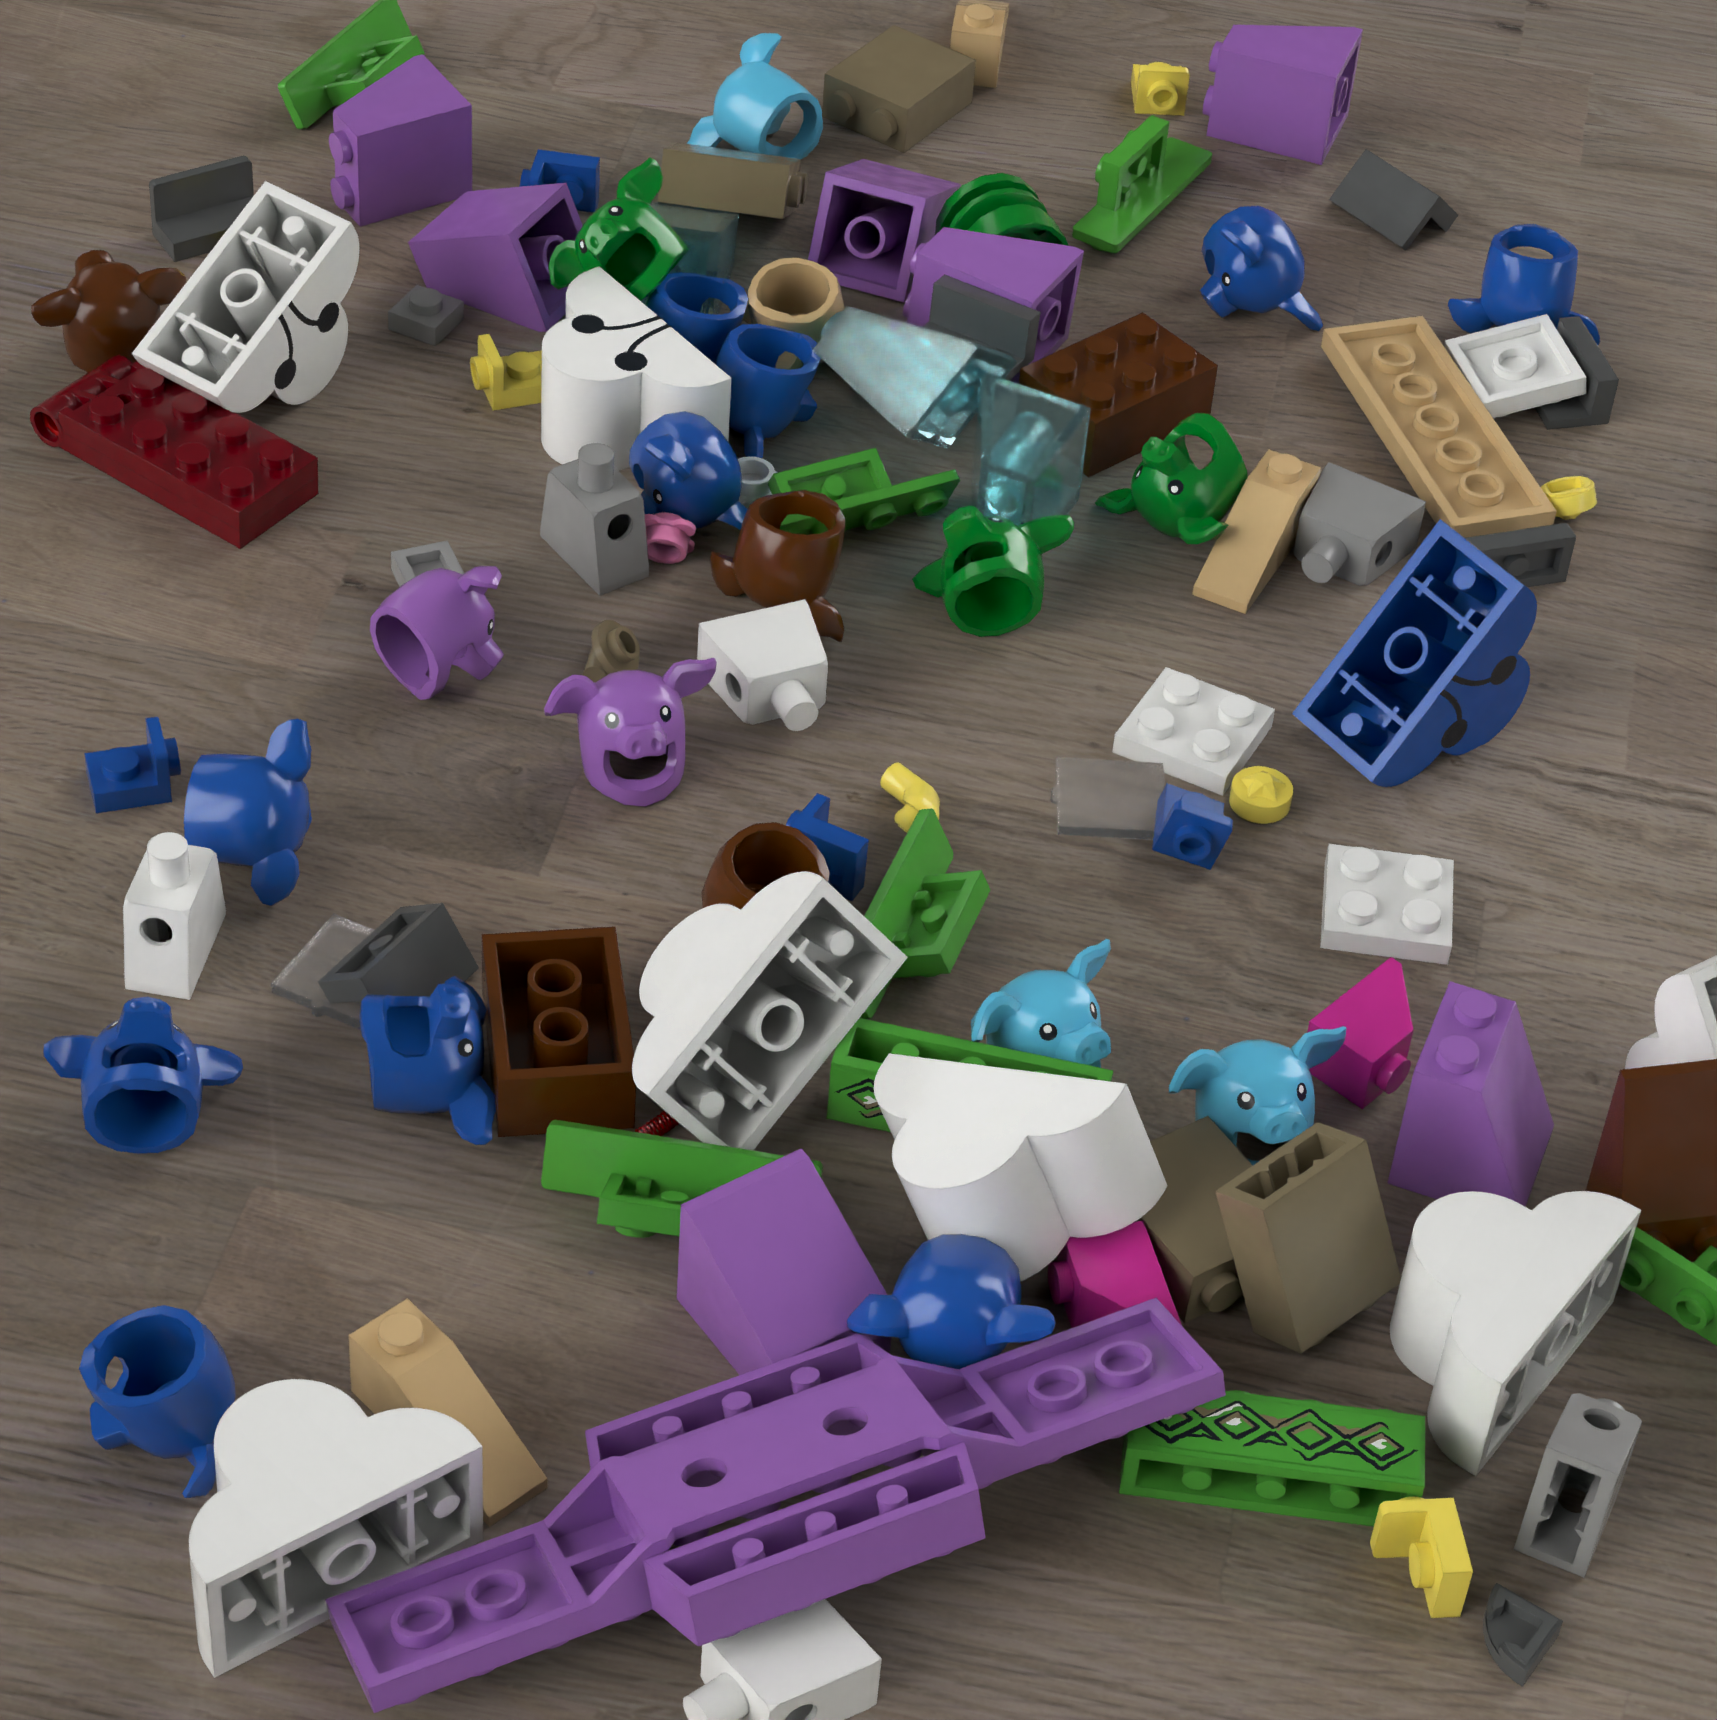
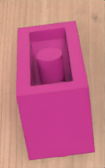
[1307,957,1413,1109]
[1048,1221,1183,1328]

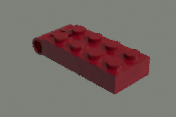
[30,355,319,549]

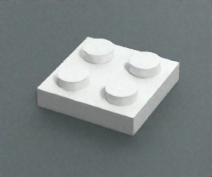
[1445,314,1586,418]
[1112,667,1275,796]
[1320,844,1454,965]

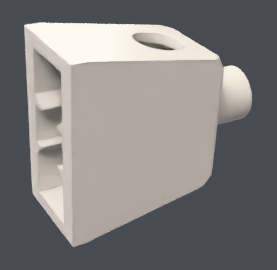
[697,599,828,731]
[123,832,226,1000]
[683,1599,882,1720]

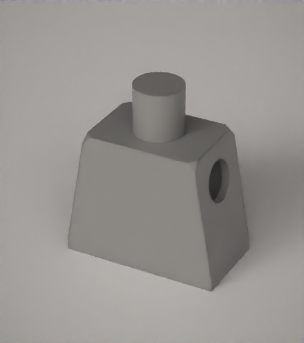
[540,443,649,596]
[1293,462,1426,586]
[1513,1393,1642,1578]

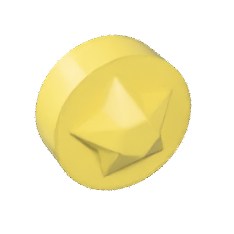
[1541,476,1597,520]
[1229,766,1293,824]

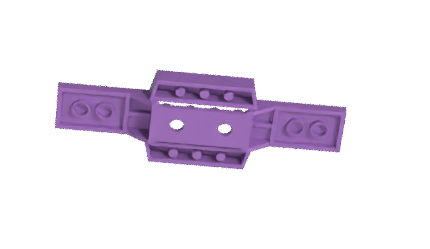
[325,1298,1226,1713]

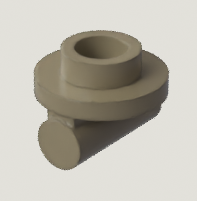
[583,620,640,683]

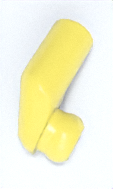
[880,762,940,833]

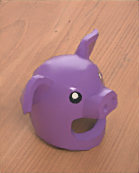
[370,566,504,700]
[544,658,717,807]

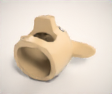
[742,258,866,370]

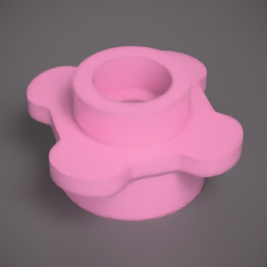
[645,512,696,564]

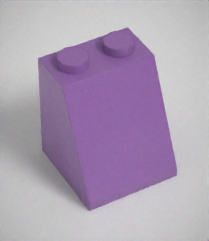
[1203,25,1363,165]
[329,54,472,227]
[808,159,961,303]
[408,183,583,332]
[903,227,1084,391]
[1388,981,1554,1207]
[677,1148,892,1375]

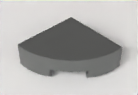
[1483,1583,1563,1687]

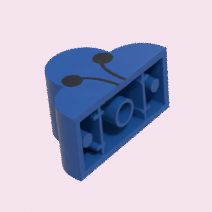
[1292,519,1537,787]

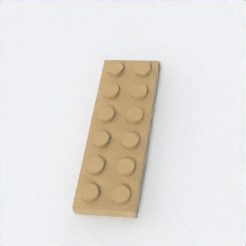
[1321,316,1557,538]

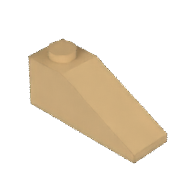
[950,0,1009,88]
[1192,449,1321,614]
[349,1298,548,1527]

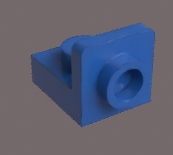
[520,149,600,213]
[84,717,181,813]
[1152,783,1233,870]
[786,793,869,901]

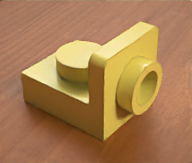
[1131,62,1190,116]
[470,334,542,411]
[1370,1496,1473,1618]

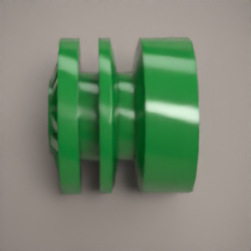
[935,173,1069,246]

